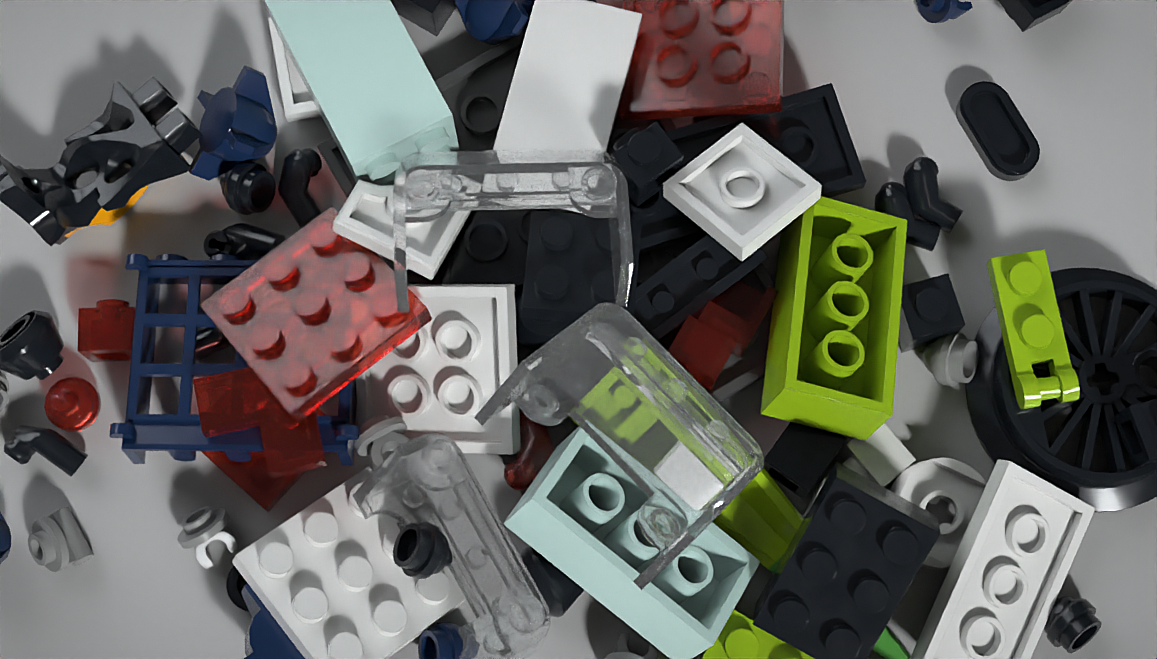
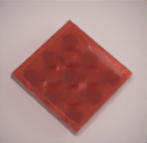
[618,0,784,121]
[200,206,432,424]

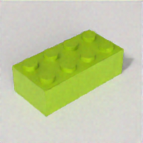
[760,196,907,441]

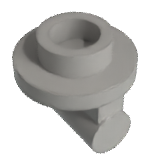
[28,507,94,572]

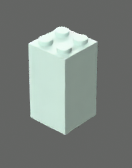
[264,0,459,185]

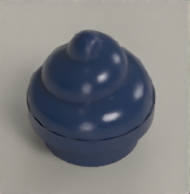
[418,622,478,659]

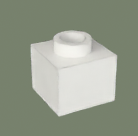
[839,423,916,487]

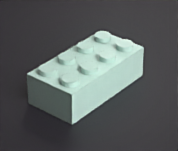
[503,420,761,659]

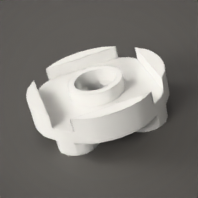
[888,457,987,570]

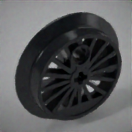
[965,267,1157,513]

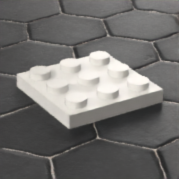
[351,284,521,455]
[232,466,470,659]

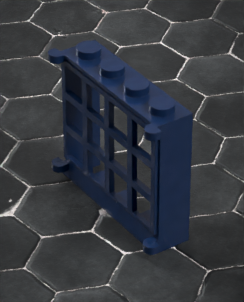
[109,254,368,466]

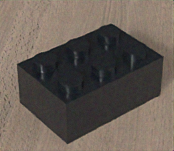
[752,462,941,659]

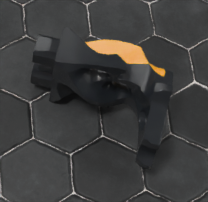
[0,77,202,246]

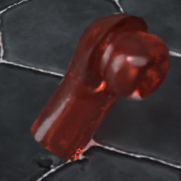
[504,407,554,491]

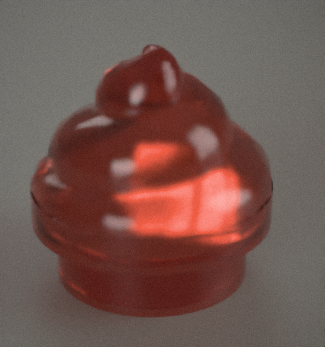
[44,377,101,432]

